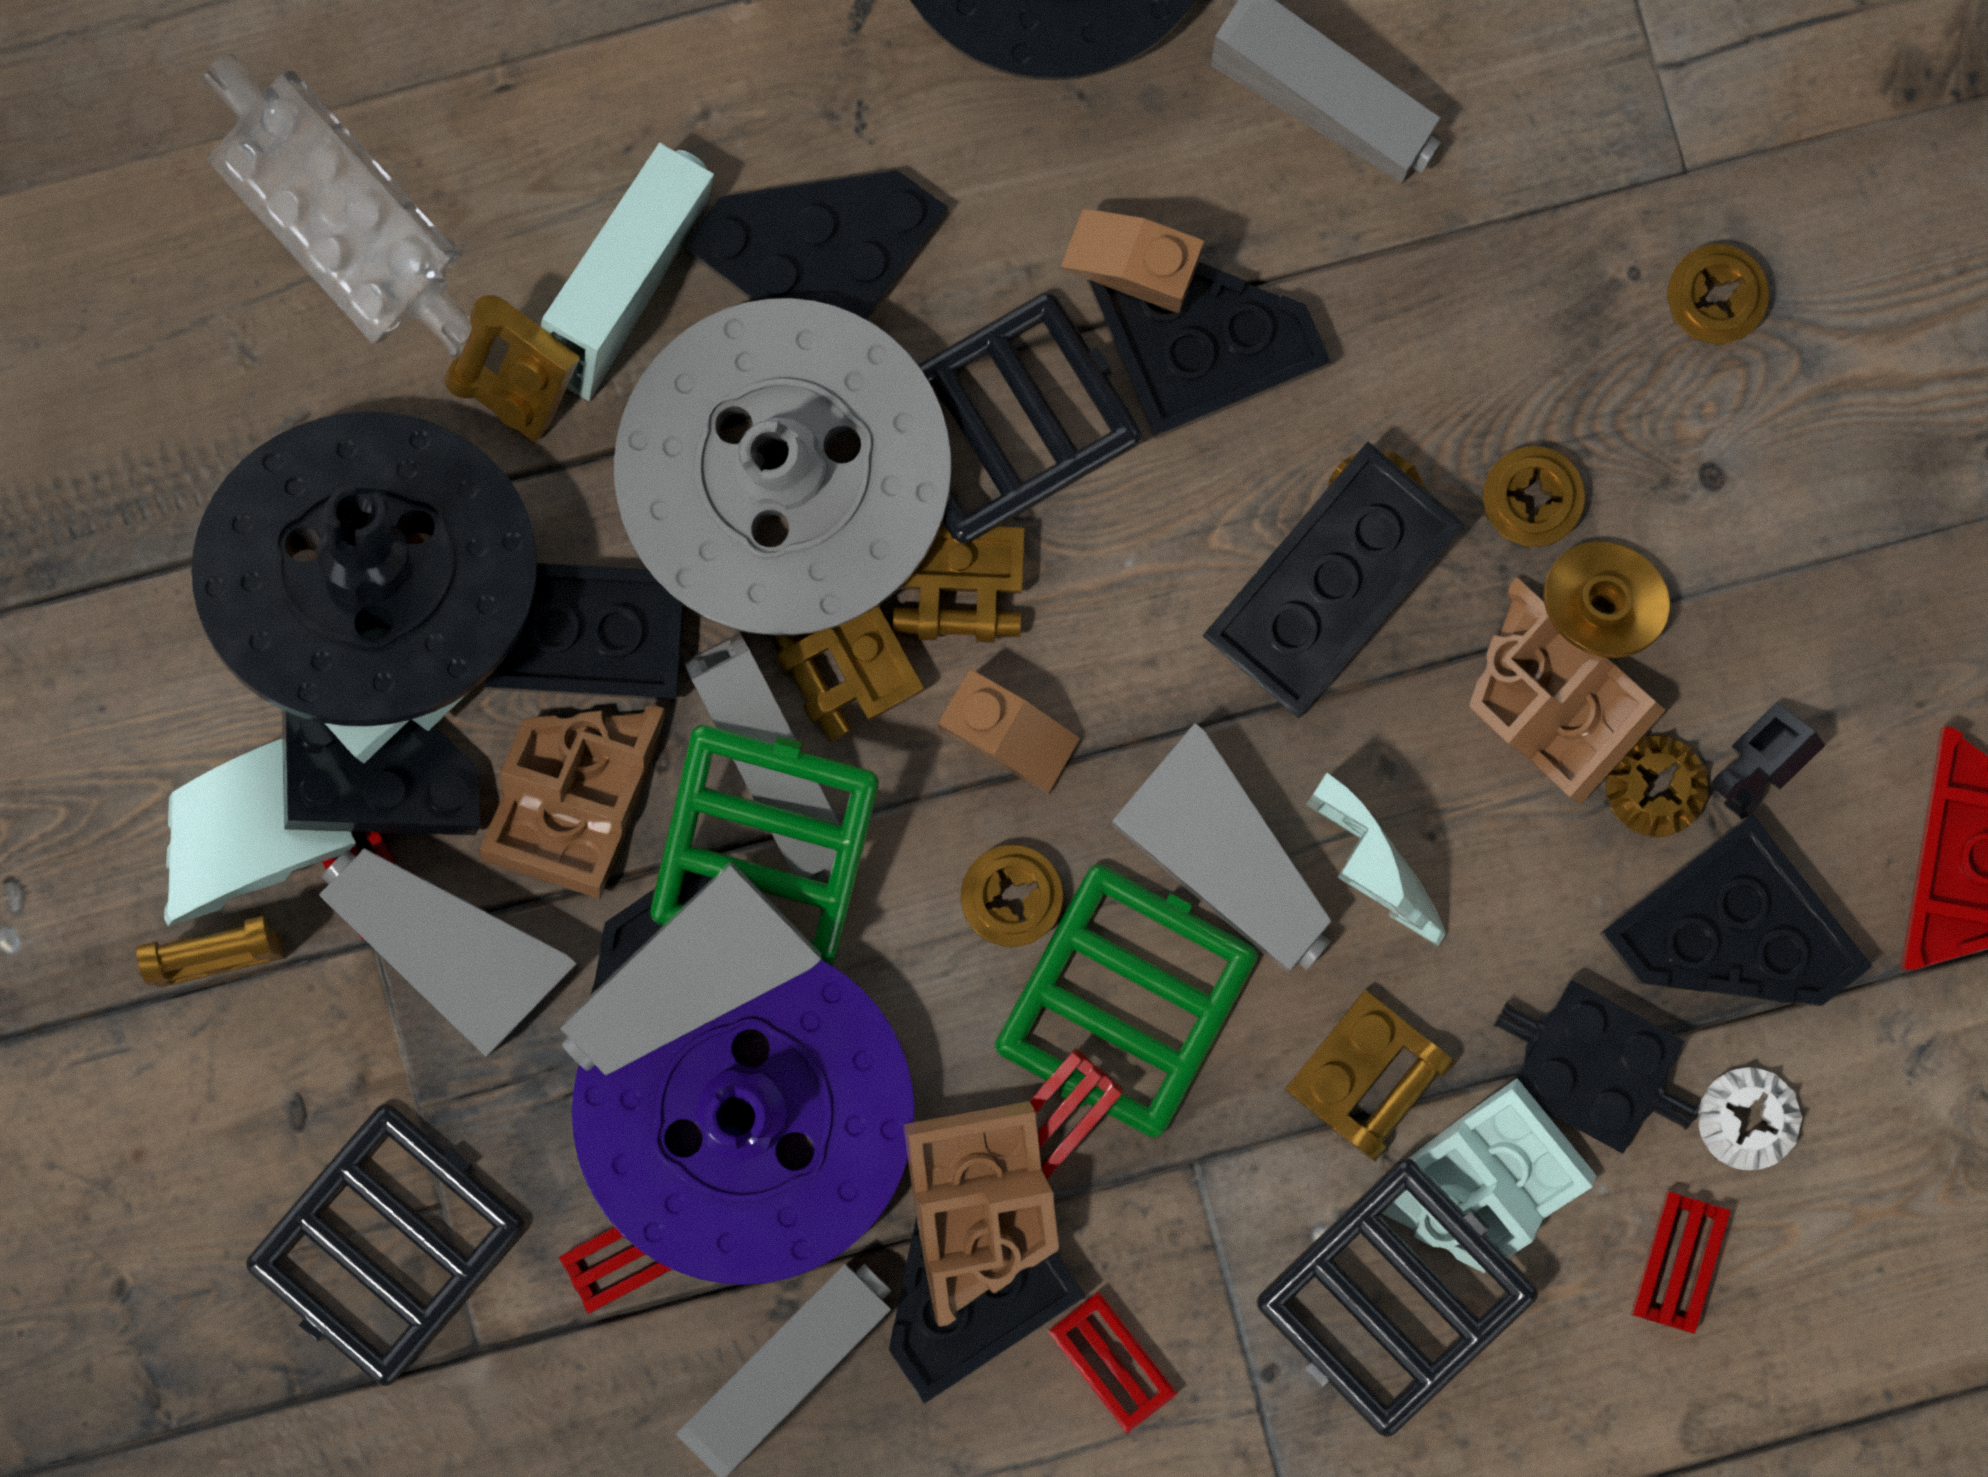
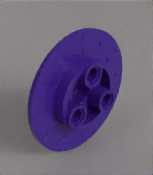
[572,960,915,1285]

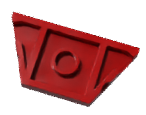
[1900,726,1988,971]

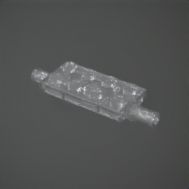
[201,53,472,358]

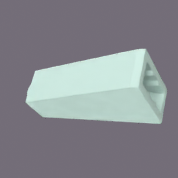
[541,143,714,402]

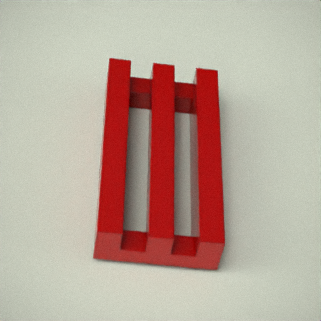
[1029,1048,1124,1179]
[1630,1191,1731,1334]
[558,1227,673,1314]
[1048,1292,1178,1434]

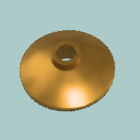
[1543,541,1670,658]

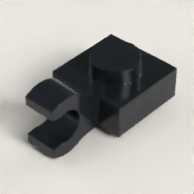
[1711,702,1825,820]

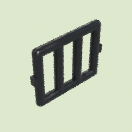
[918,292,1142,545]
[246,1104,524,1386]
[1257,1158,1538,1437]

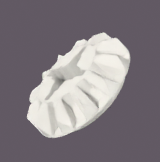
[1698,1067,1803,1170]

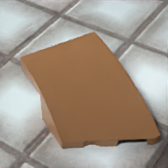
[1469,577,1666,805]
[479,705,665,899]
[904,1101,1059,1327]

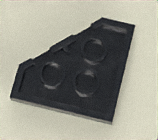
[683,170,948,320]
[1086,262,1331,439]
[282,710,480,836]
[1599,814,1873,1007]
[889,1217,1086,1404]

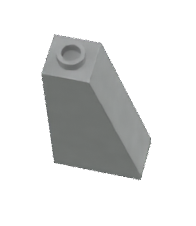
[1210,0,1442,183]
[683,632,840,881]
[1111,723,1331,973]
[319,849,578,1057]
[560,861,821,1075]
[676,1263,892,1477]

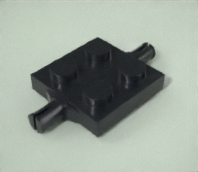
[1493,978,1699,1154]

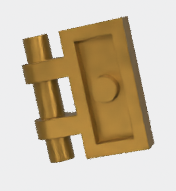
[893,525,1025,643]
[770,606,925,743]

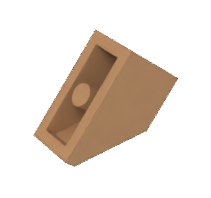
[1060,208,1204,313]
[937,668,1080,794]

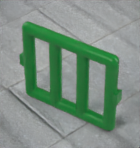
[650,725,879,966]
[995,864,1258,1138]

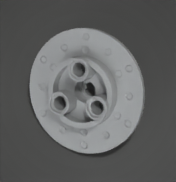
[614,298,952,636]

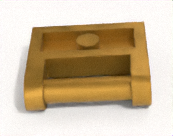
[445,295,580,443]
[136,916,286,988]
[1284,990,1455,1162]

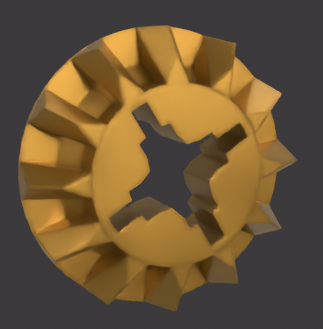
[1666,244,1769,346]
[1482,446,1585,548]
[1606,735,1709,837]
[961,845,1063,948]

